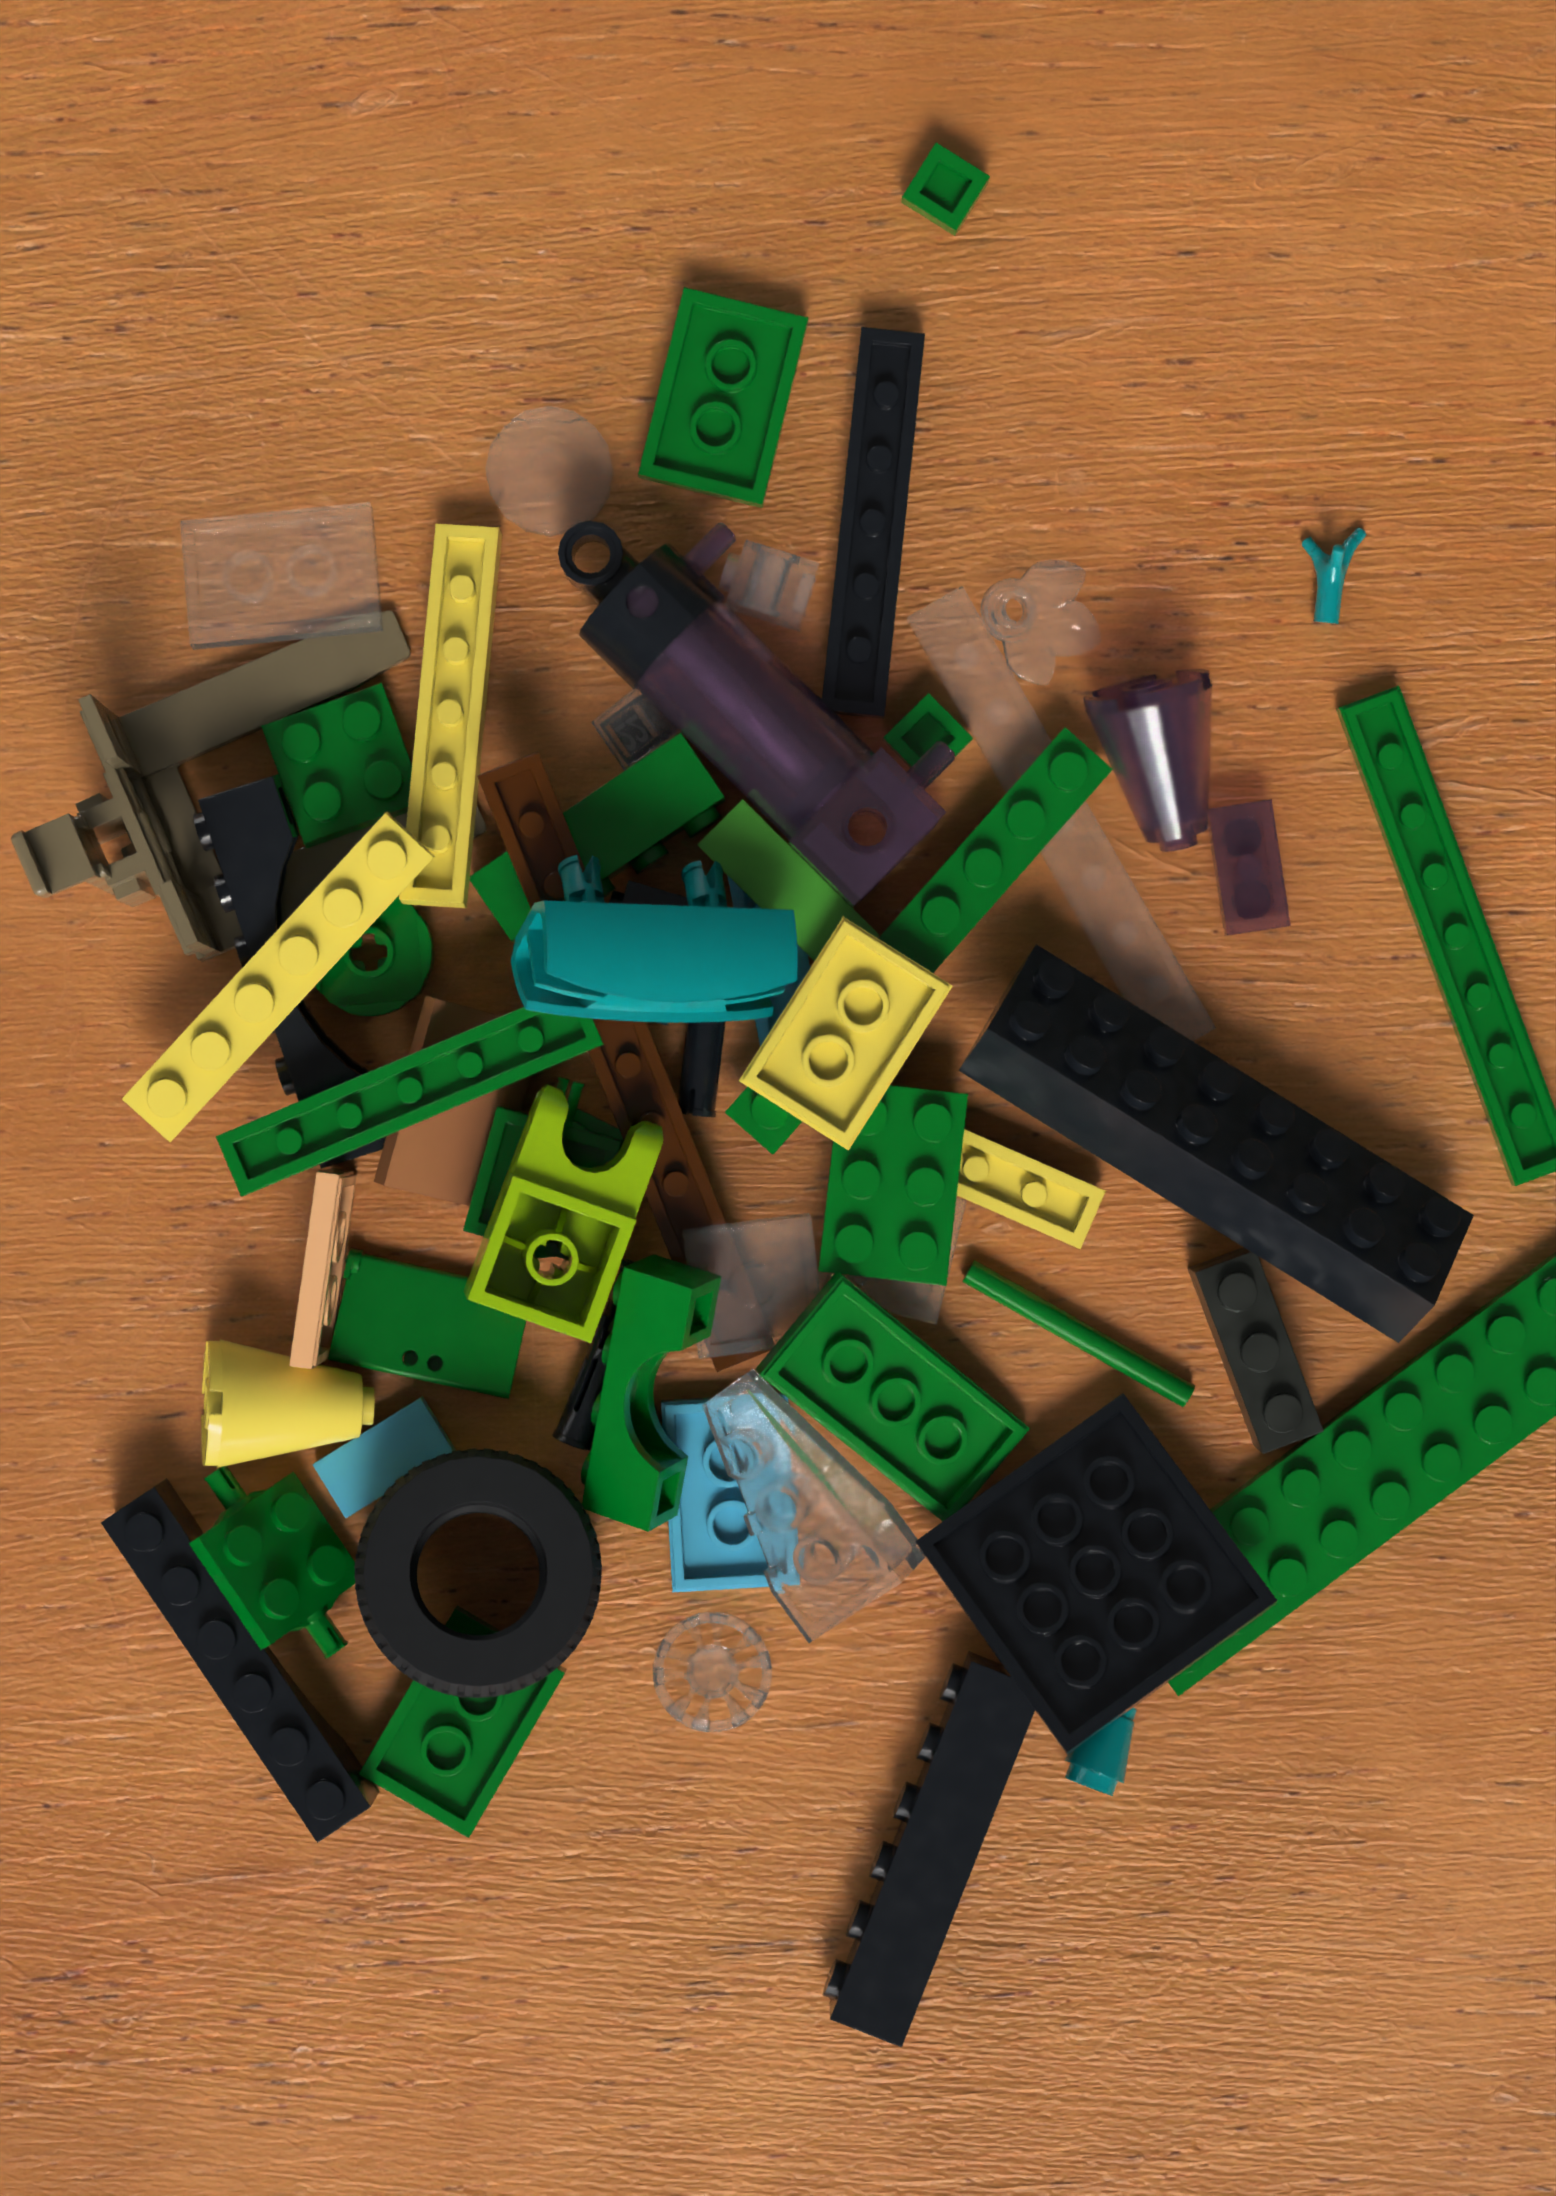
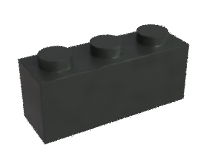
[1187,1247,1324,1454]

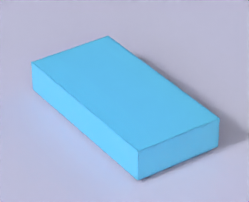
[312,1396,456,1518]

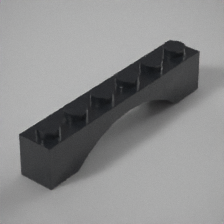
[193,774,386,1169]
[101,1478,379,1843]

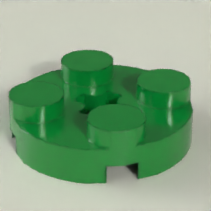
[315,897,434,1016]

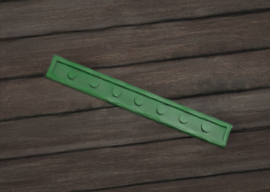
[1336,686,1556,1186]

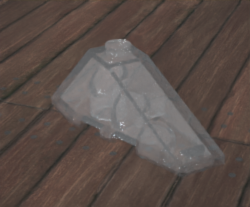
[702,1369,925,1643]

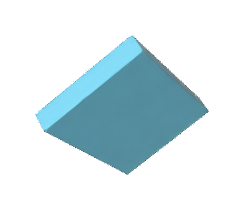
[661,1393,800,1592]

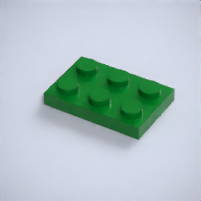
[638,287,808,508]
[818,1085,968,1286]
[359,1605,567,1838]

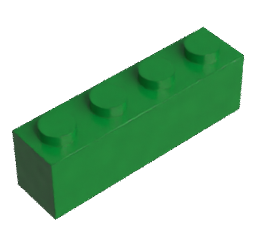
[470,733,726,943]

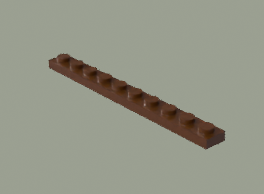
[477,751,775,1372]

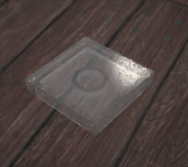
[682,1213,820,1359]

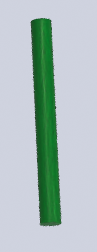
[962,1260,1195,1407]

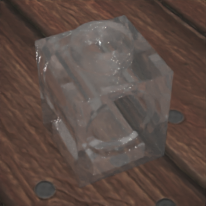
[718,540,819,632]

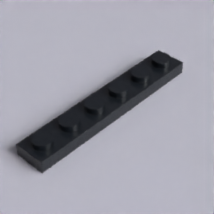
[821,327,925,719]

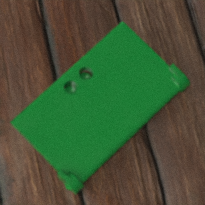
[328,1247,527,1399]

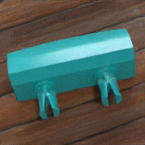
[511,855,798,1023]

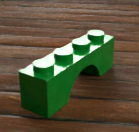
[581,1254,722,1532]

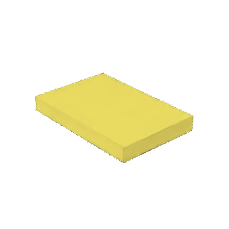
[739,916,953,1151]

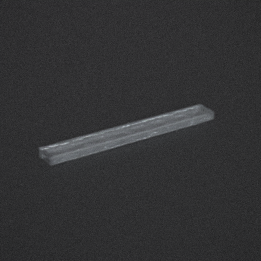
[906,586,1216,1041]

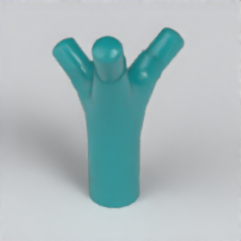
[1302,528,1366,624]

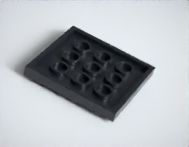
[915,1393,1277,1755]

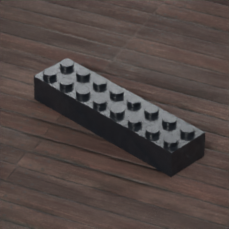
[959,944,1474,1343]

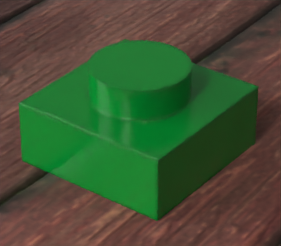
[901,143,990,236]
[883,693,973,785]

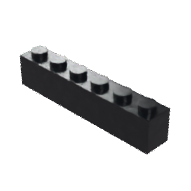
[822,1651,1035,2048]

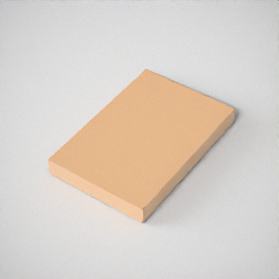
[289,1168,357,1369]

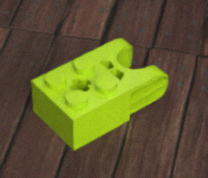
[464,1084,664,1343]

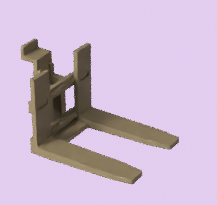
[11,610,486,962]

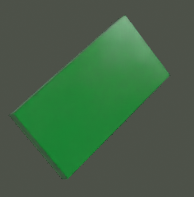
[755,1271,1030,1521]

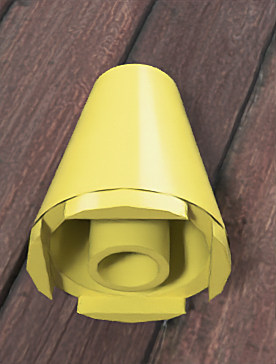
[201,1339,375,1468]

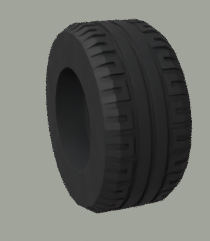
[354,1448,602,1698]

